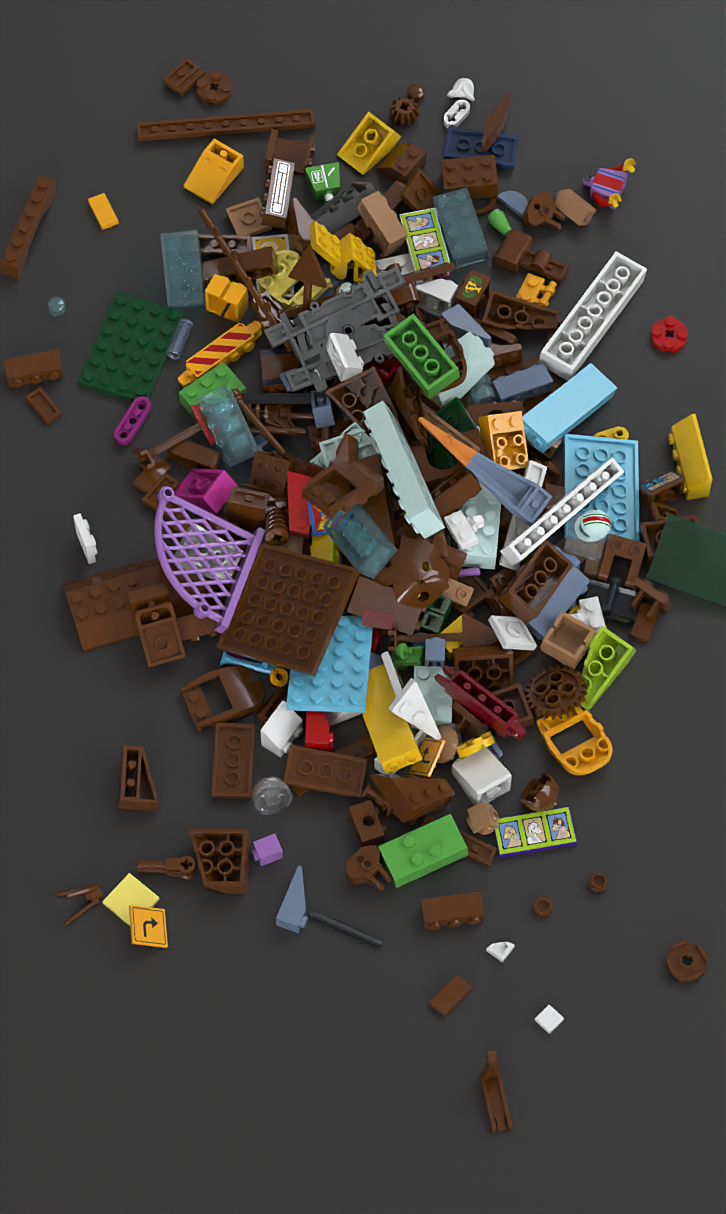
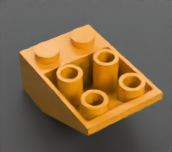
[183,139,244,205]
[478,411,528,470]

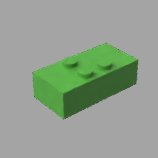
[383,313,460,399]
[378,814,468,888]

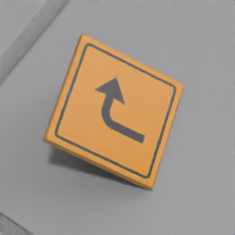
[409,737,445,777]
[129,905,168,948]

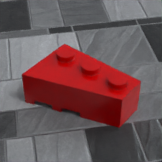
[287,471,313,540]

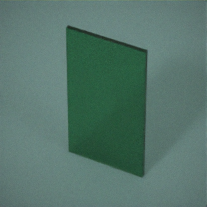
[646,513,726,607]

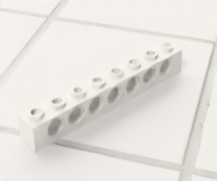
[500,457,624,566]

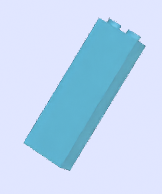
[522,363,617,453]

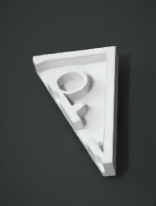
[389,678,441,740]

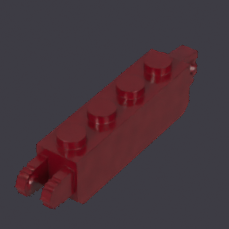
[434,666,526,741]

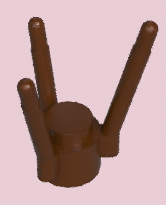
[57,882,103,925]

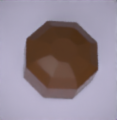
[408,84,424,102]

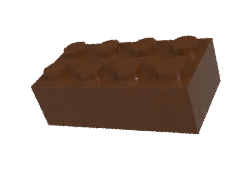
[498,540,573,624]

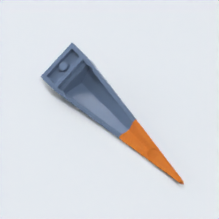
[418,417,553,526]

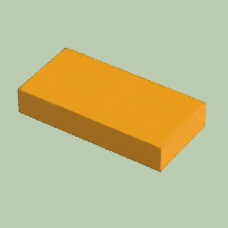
[88,193,119,230]

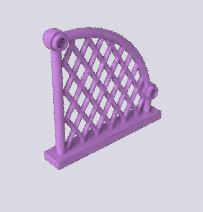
[154,486,265,634]

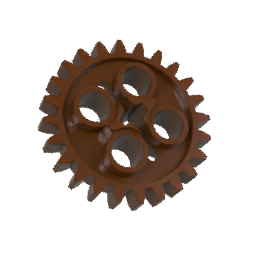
[524,665,587,720]

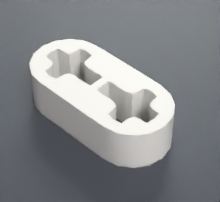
[443,100,470,129]

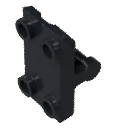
[579,577,640,623]

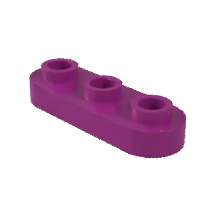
[114,396,151,445]

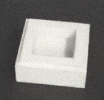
[535,1005,564,1034]

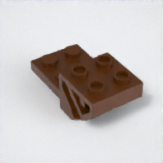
[248,451,328,498]
[126,582,186,667]

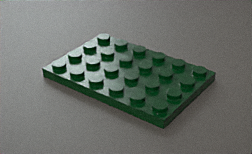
[78,291,185,402]

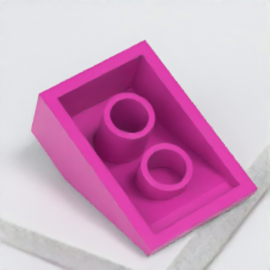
[174,469,238,514]

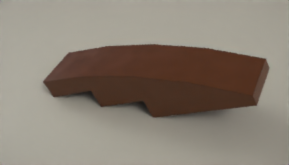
[482,94,511,152]

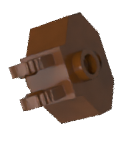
[523,191,566,230]
[347,845,393,891]

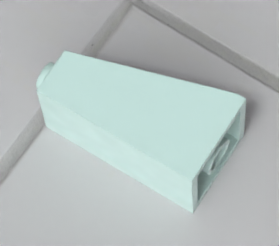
[432,331,495,408]

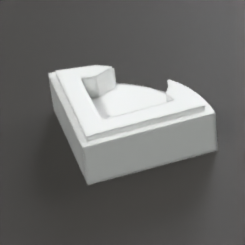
[486,942,515,963]

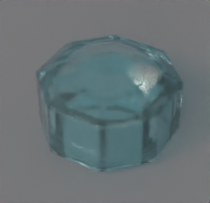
[48,297,66,316]

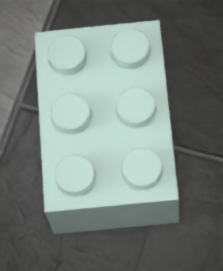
[414,666,453,726]

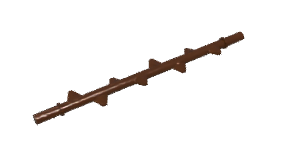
[198,209,292,349]

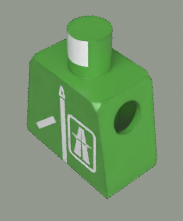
[305,162,340,204]

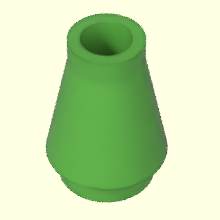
[487,209,513,236]

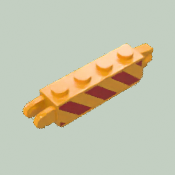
[178,321,262,388]

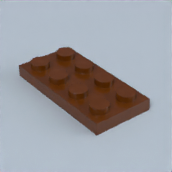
[211,723,255,800]
[283,745,368,799]

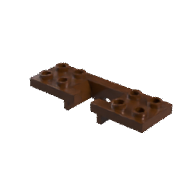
[452,567,538,668]

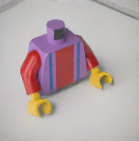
[582,158,636,210]

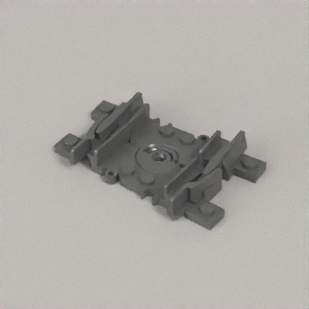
[264,266,425,394]

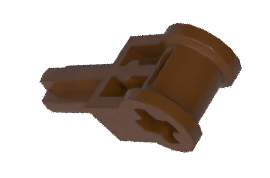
[137,856,196,880]

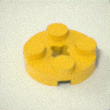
[455,731,495,758]

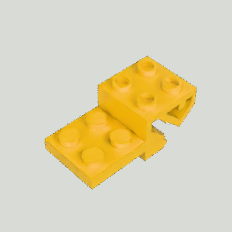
[309,220,377,282]

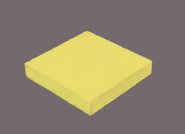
[103,873,160,926]

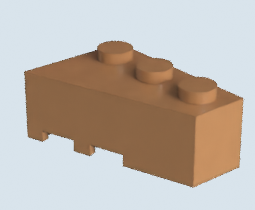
[357,191,408,259]

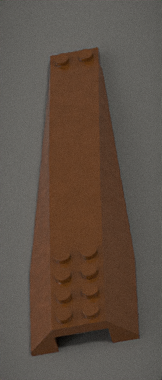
[62,515,351,652]

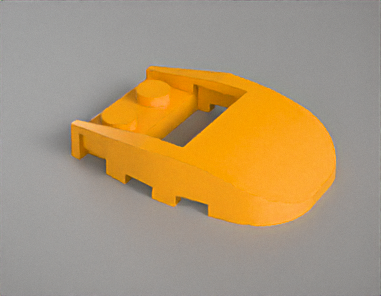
[537,707,613,775]

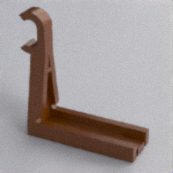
[480,1049,513,1133]

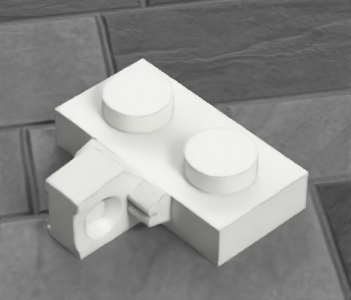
[444,510,484,551]
[570,596,606,635]

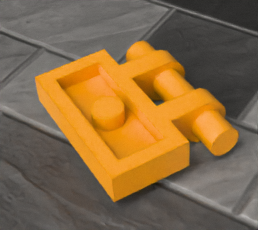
[516,273,557,307]

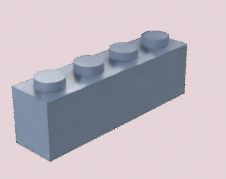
[526,566,590,640]

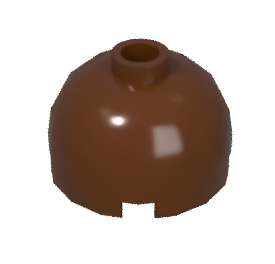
[520,772,559,812]

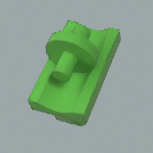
[391,643,425,670]

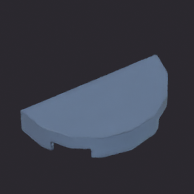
[497,191,528,218]

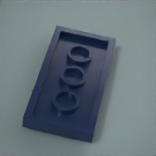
[443,126,519,170]

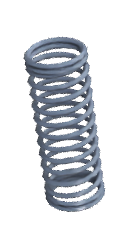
[166,318,193,359]

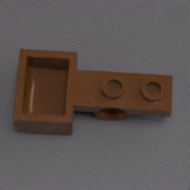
[492,230,569,283]

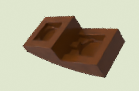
[133,456,172,494]

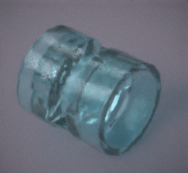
[469,374,497,404]

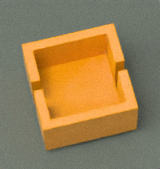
[205,274,249,323]

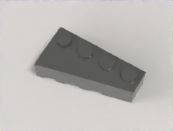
[310,181,376,234]

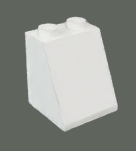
[452,747,512,806]

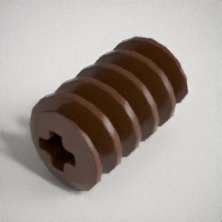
[265,507,289,546]

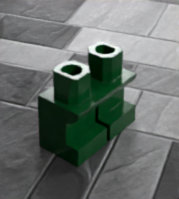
[420,595,454,633]

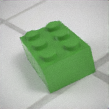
[179,362,246,422]

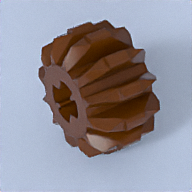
[389,96,419,126]

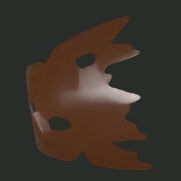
[358,530,449,608]

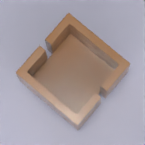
[541,611,595,669]

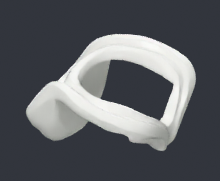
[447,78,475,101]

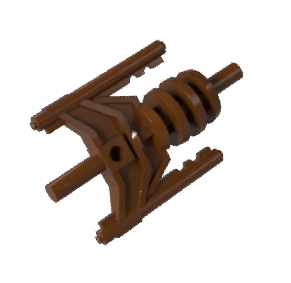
[228,403,313,435]

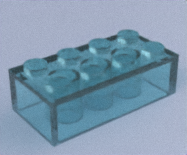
[432,187,488,268]
[160,230,206,309]
[323,503,397,579]

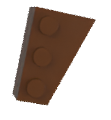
[118,745,160,812]

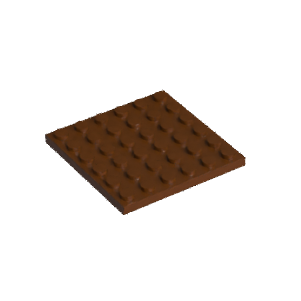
[216,544,360,677]

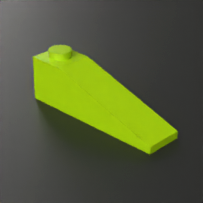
[581,626,636,711]

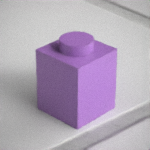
[251,834,283,866]

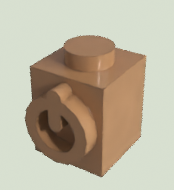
[467,801,500,835]

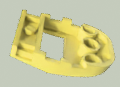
[258,250,333,308]

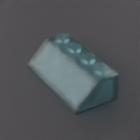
[199,384,259,467]

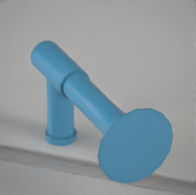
[220,650,275,675]

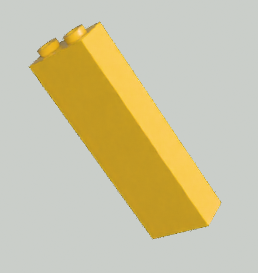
[362,664,422,774]

